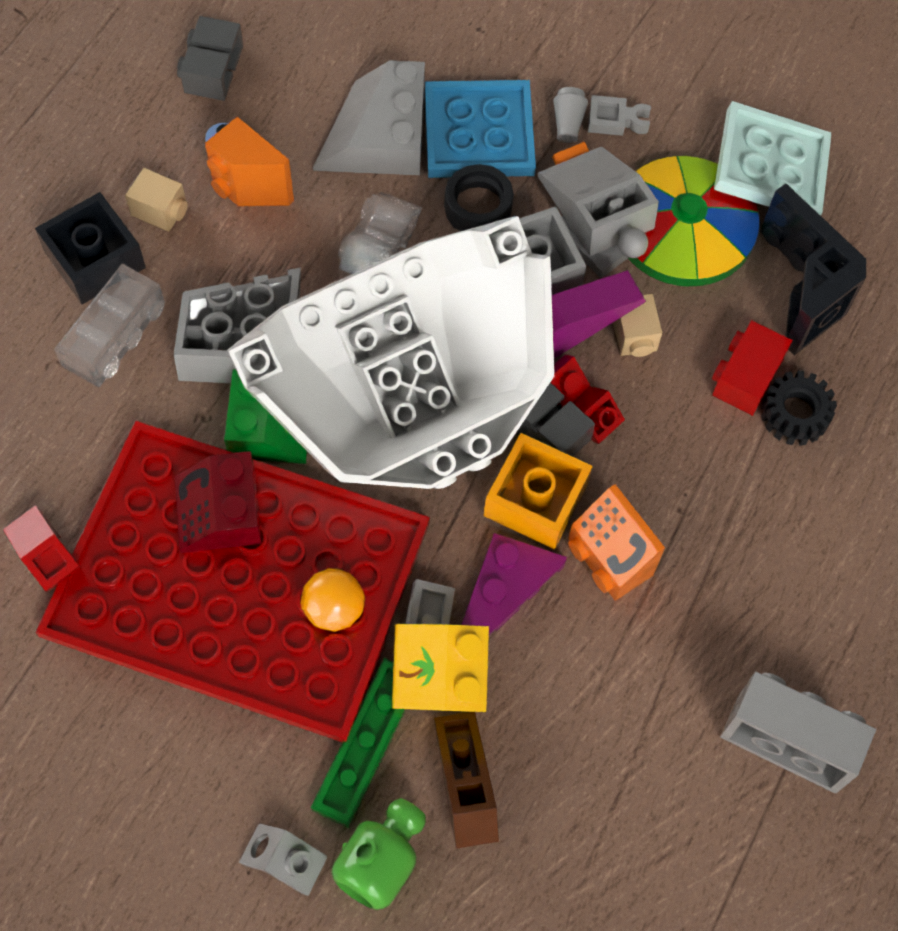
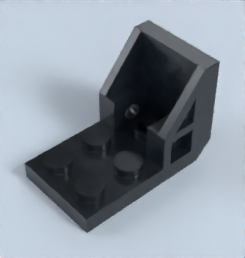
[760,183,866,356]

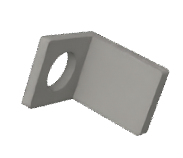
[239,824,327,896]

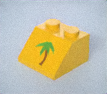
[392,624,489,712]

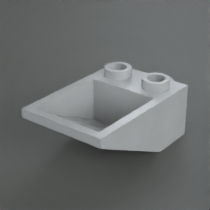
[538,146,659,258]

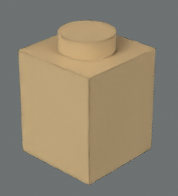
[125,168,188,232]
[613,294,662,357]

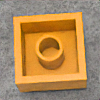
[484,433,593,550]

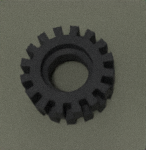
[761,370,837,446]

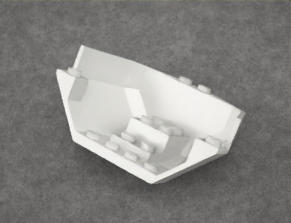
[227,216,554,489]

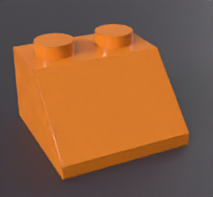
[205,117,294,206]

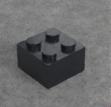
[35,192,146,304]

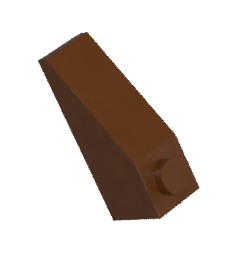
[434,712,499,849]

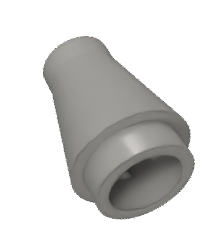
[553,87,588,143]

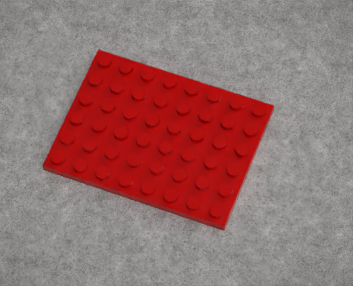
[36,421,430,742]

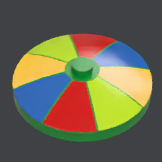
[628,156,759,286]

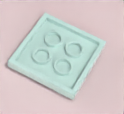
[714,101,831,216]

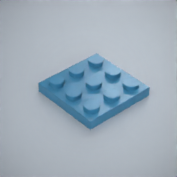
[425,80,536,178]

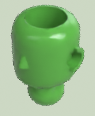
[331,798,426,910]

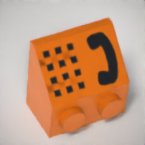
[568,484,665,601]

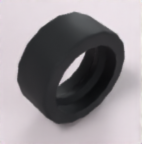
[444,164,514,231]

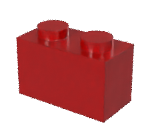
[712,320,793,416]

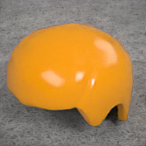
[300,568,365,632]

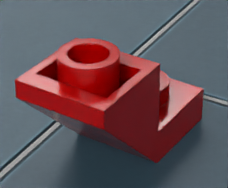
[550,354,625,444]
[3,505,81,592]

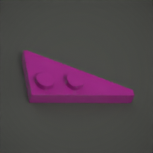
[461,533,567,635]

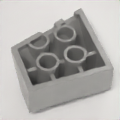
[313,60,425,175]
[174,267,301,383]

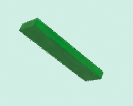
[310,658,406,829]

